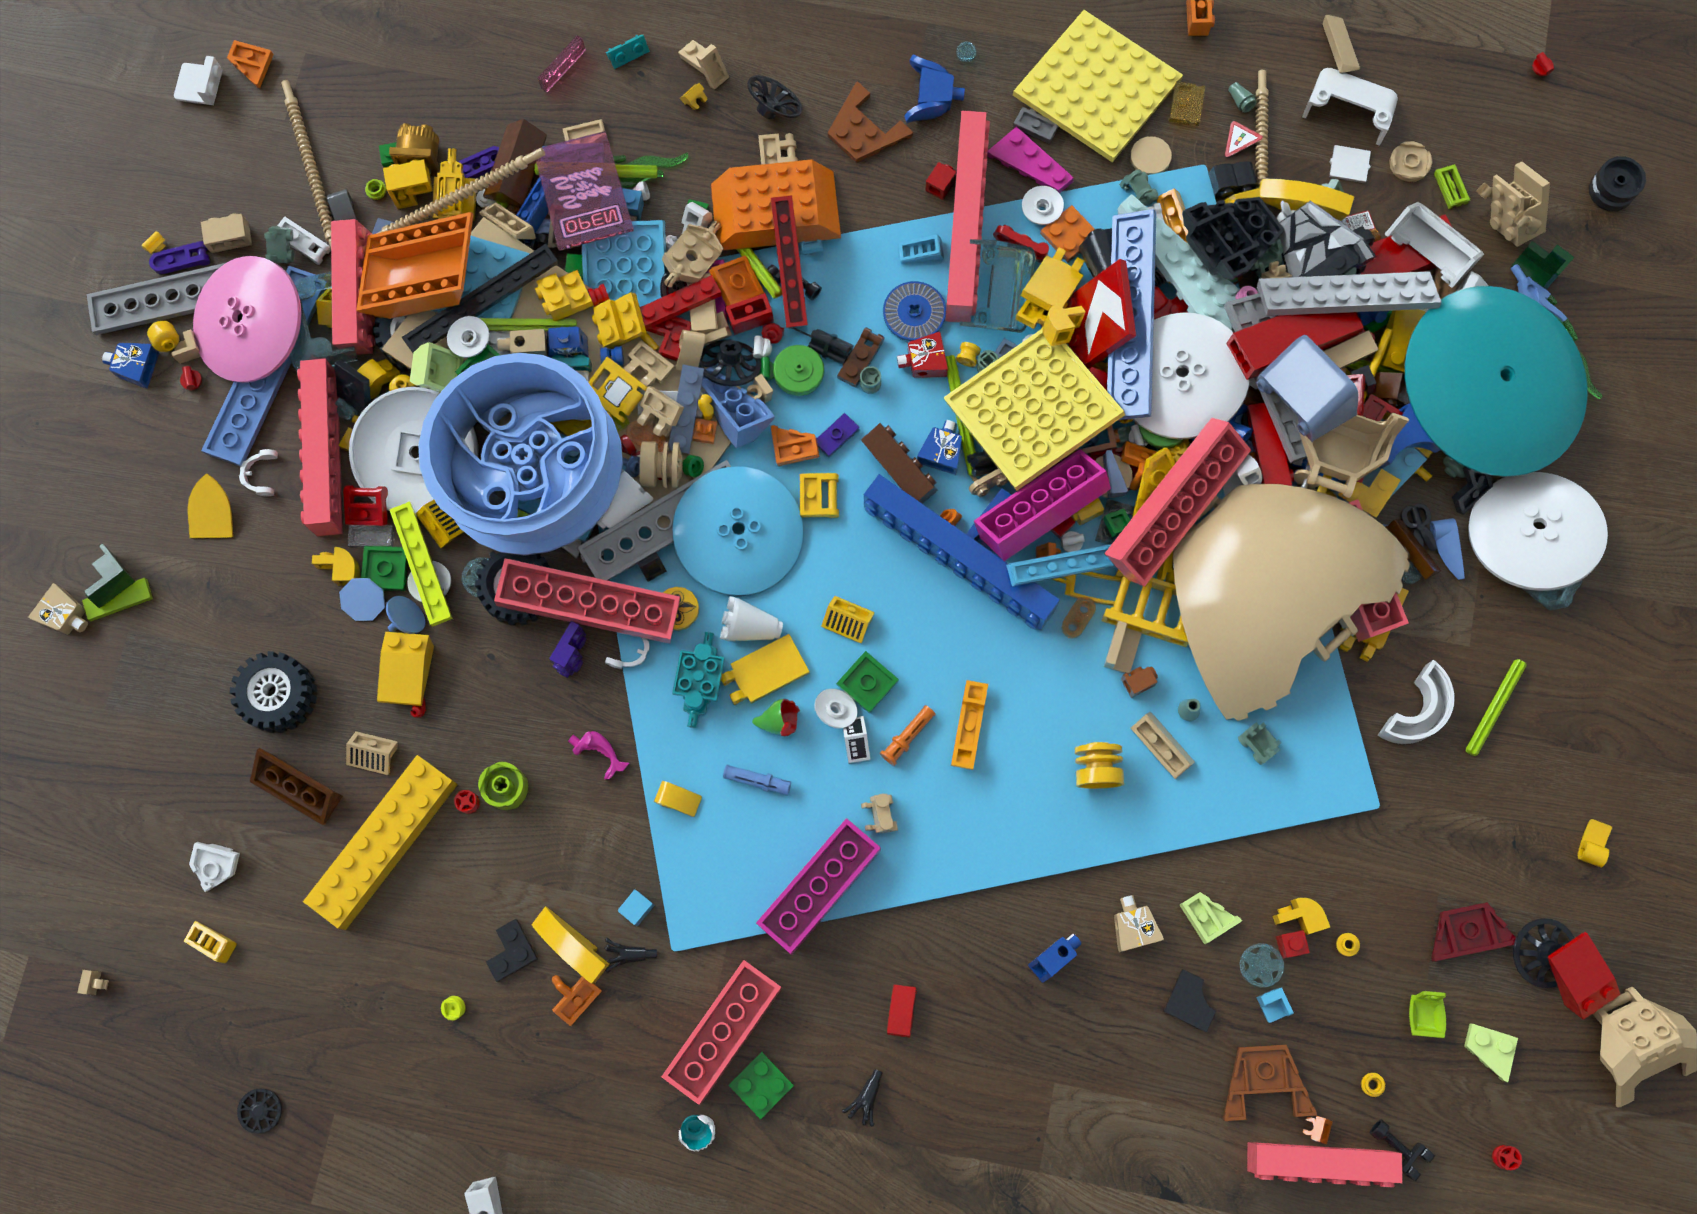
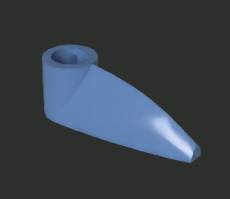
[1430,518,1465,580]

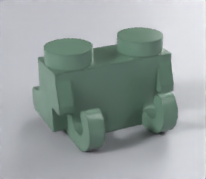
[1119,169,1158,206]
[264,226,294,263]
[1250,238,1283,278]
[1238,722,1281,765]

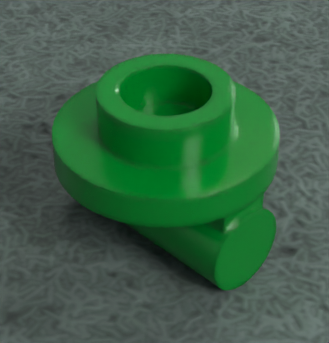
[758,357,774,381]

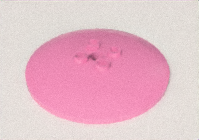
[193,256,301,383]

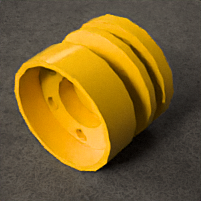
[1075,742,1124,789]

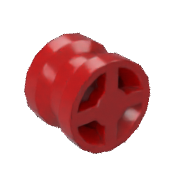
[587,284,609,307]
[454,790,480,814]
[1492,1145,1522,1171]

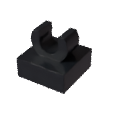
[637,552,666,582]

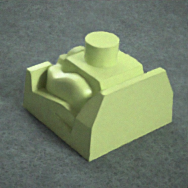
[410,342,464,393]

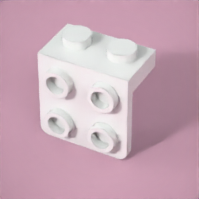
[174,56,223,105]

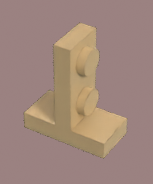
[678,40,729,90]

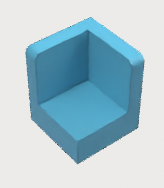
[618,889,655,926]
[1256,988,1294,1023]

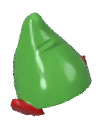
[752,699,800,736]

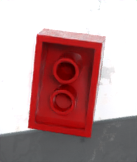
[1547,932,1621,1020]

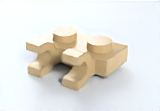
[624,340,674,390]
[637,386,684,437]

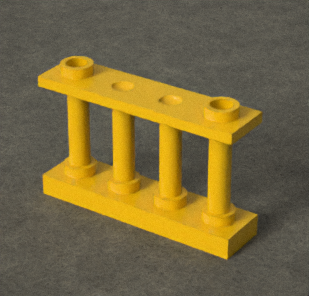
[1102,569,1189,647]

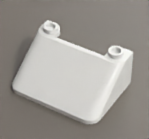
[1302,68,1398,146]

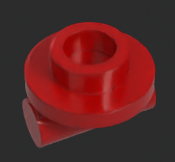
[1532,52,1555,76]
[762,323,784,344]
[180,366,202,390]

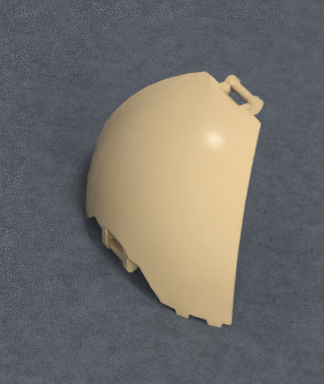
[1173,484,1410,721]

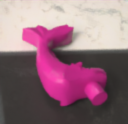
[568,731,630,780]

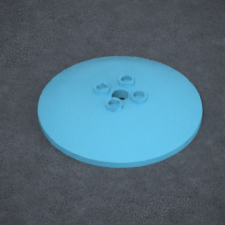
[673,466,803,596]

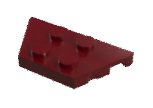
[1431,902,1516,962]

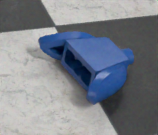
[904,54,965,123]

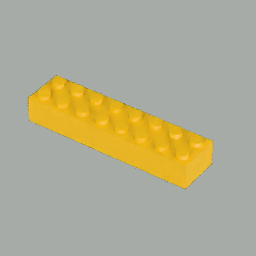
[303,755,458,930]

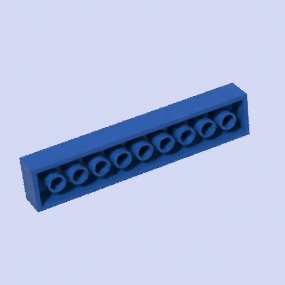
[863,474,1060,631]

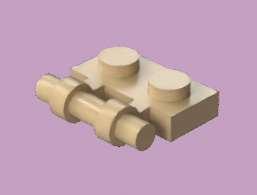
[758,133,798,165]

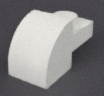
[681,202,712,234]

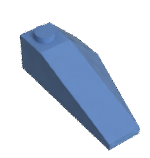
[701,367,775,448]

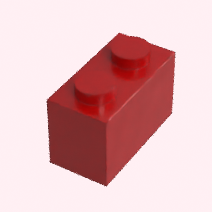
[725,293,774,335]

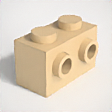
[201,214,252,253]

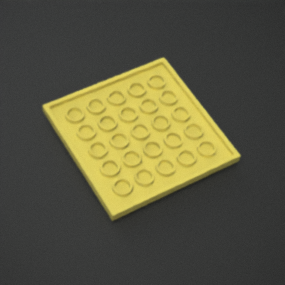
[1013,10,1183,162]
[943,329,1125,491]

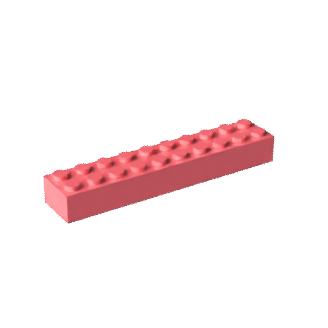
[945,111,990,323]

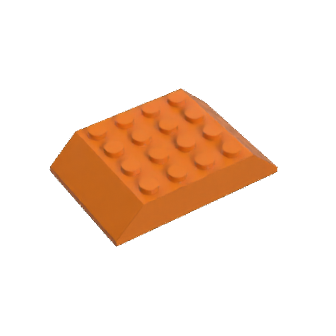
[711,159,841,250]
[356,212,474,319]

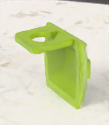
[1409,991,1446,1038]

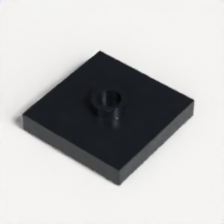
[335,360,371,413]

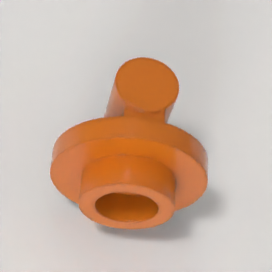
[940,509,962,526]

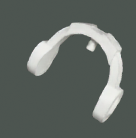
[239,449,278,496]
[605,638,650,669]

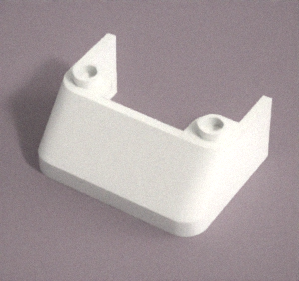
[1385,202,1484,288]

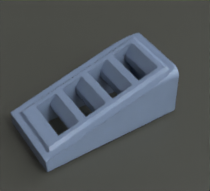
[1103,450,1128,498]

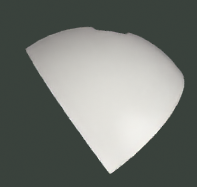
[1223,454,1262,496]

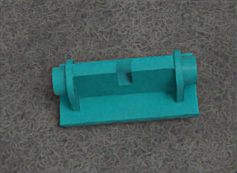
[606,35,650,69]

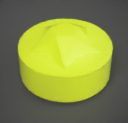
[441,996,465,1021]

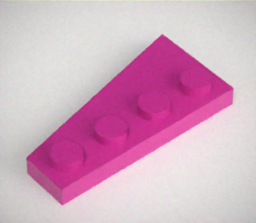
[987,127,1073,193]

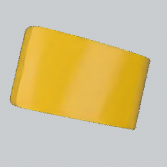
[654,781,702,817]
[1577,819,1612,868]

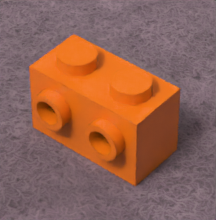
[1186,0,1215,36]

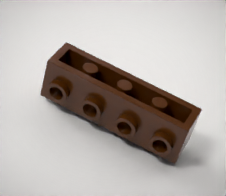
[861,423,938,504]

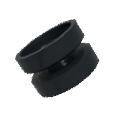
[1589,156,1646,211]

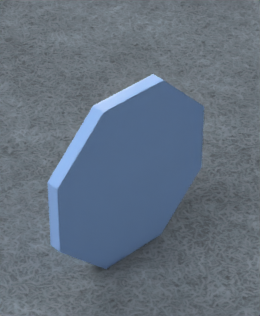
[339,578,385,621]

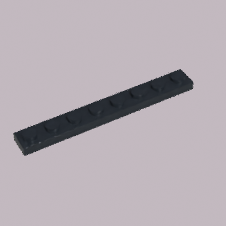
[402,244,559,353]

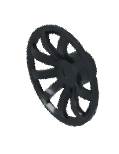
[747,75,802,119]
[698,340,761,386]
[1513,918,1574,988]

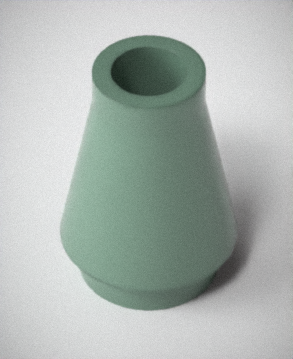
[1228,82,1257,113]
[1178,699,1200,721]

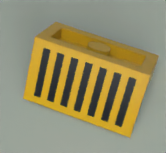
[416,499,464,548]
[821,596,875,643]

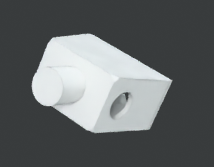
[464,1177,503,1214]

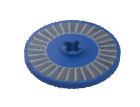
[883,281,946,341]

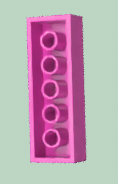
[974,449,1111,561]
[756,818,881,955]

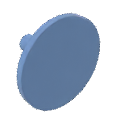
[386,596,425,634]

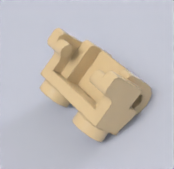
[861,794,898,833]

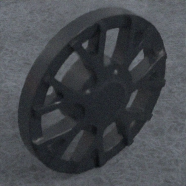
[237,1088,282,1134]

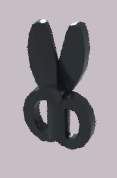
[1401,503,1436,552]

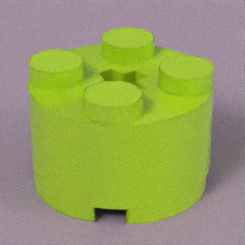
[478,762,528,810]

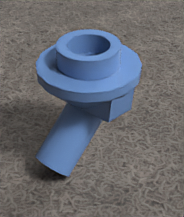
[623,455,640,477]

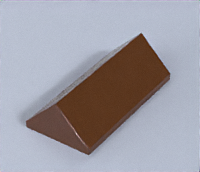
[483,119,547,207]
[250,748,343,825]

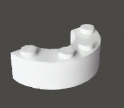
[1378,660,1454,744]

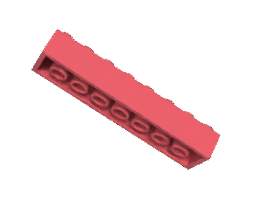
[297,358,343,536]
[1104,418,1251,587]
[494,558,680,644]

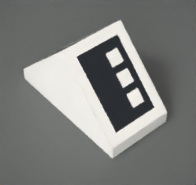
[843,716,871,764]

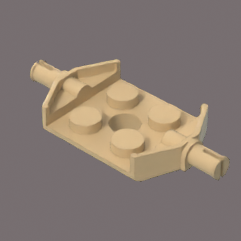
[662,221,723,287]

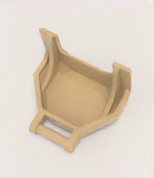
[1300,413,1409,498]
[1593,987,1697,1107]

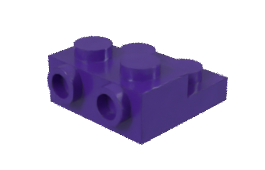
[549,621,586,678]

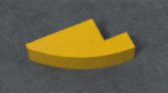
[1259,179,1354,221]
[532,906,609,984]

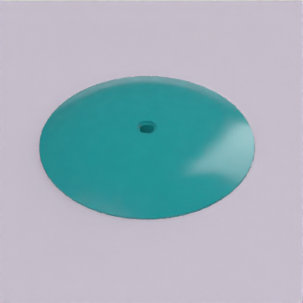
[1405,286,1588,477]

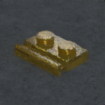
[1169,81,1205,126]

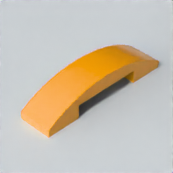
[951,680,988,770]

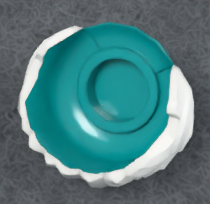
[678,1115,715,1151]

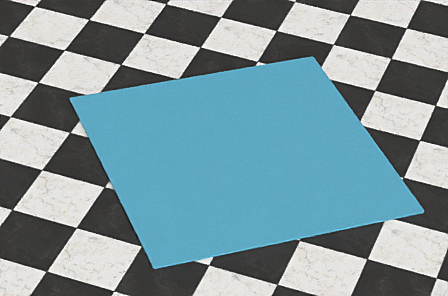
[598,165,1380,952]

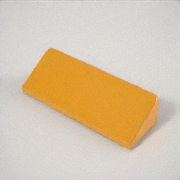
[1157,188,1188,242]

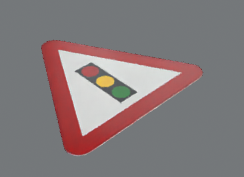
[1225,121,1263,157]

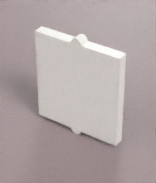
[1329,145,1371,183]

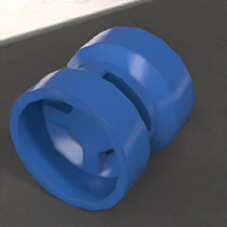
[600,346,624,367]

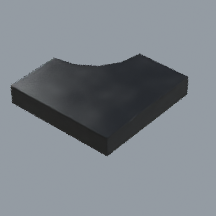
[1163,969,1216,1033]

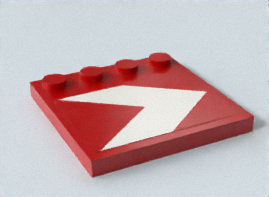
[1065,259,1136,369]

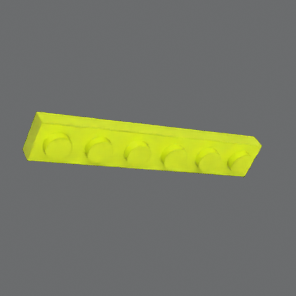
[389,502,453,627]

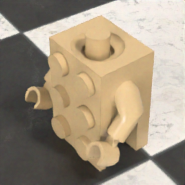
[1476,162,1550,247]

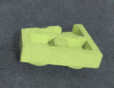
[1180,892,1242,944]
[1464,1024,1518,1082]

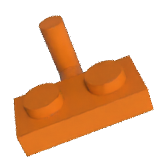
[1121,441,1156,491]
[552,975,601,1026]

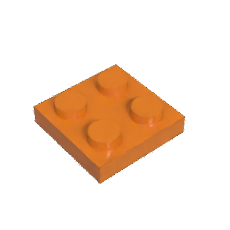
[1040,205,1095,263]
[709,255,764,306]

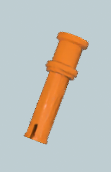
[880,705,936,766]

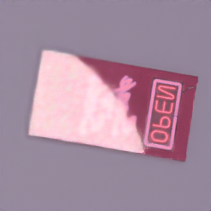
[533,131,634,251]

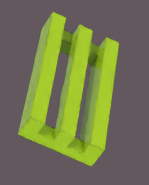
[1434,164,1470,209]

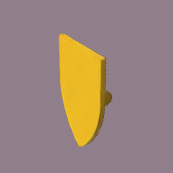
[188,474,233,538]

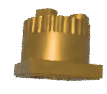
[389,123,440,176]

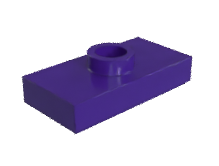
[817,413,859,458]

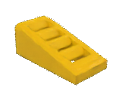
[184,921,237,963]

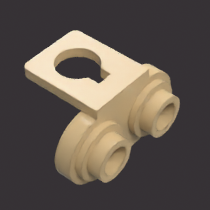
[969,469,1008,497]

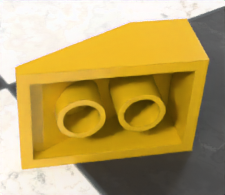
[1380,309,1426,373]
[377,632,434,706]

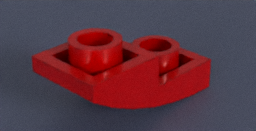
[887,985,917,1038]

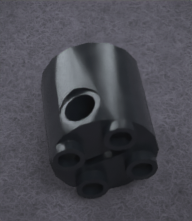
[1079,228,1112,278]

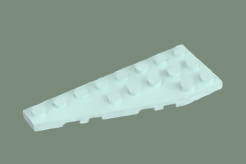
[1117,194,1239,333]

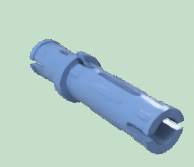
[723,764,791,795]

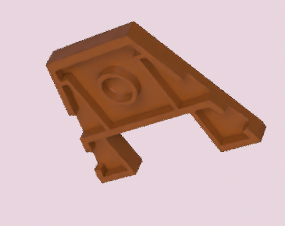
[828,81,913,163]
[1223,1045,1317,1121]

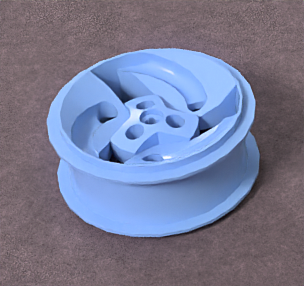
[419,353,623,555]

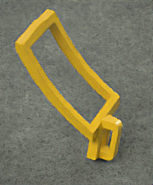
[1053,572,1122,606]

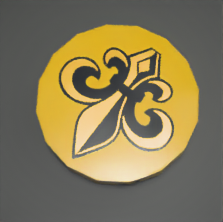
[663,587,699,631]

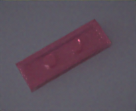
[538,35,586,92]

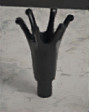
[604,938,657,973]
[842,1069,883,1127]

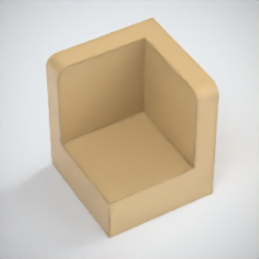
[172,329,201,364]

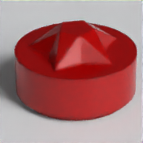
[620,434,637,456]

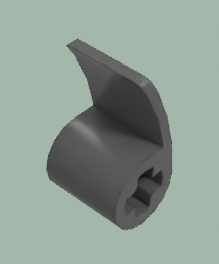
[327,189,358,221]

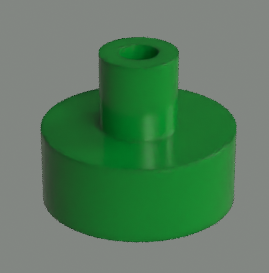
[682,455,704,478]

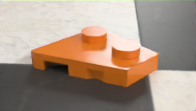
[227,40,274,88]
[771,425,820,466]

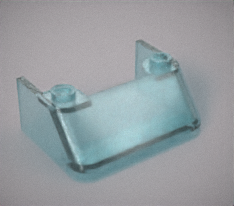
[960,239,1035,333]
[289,272,358,371]

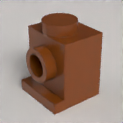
[1121,666,1158,698]

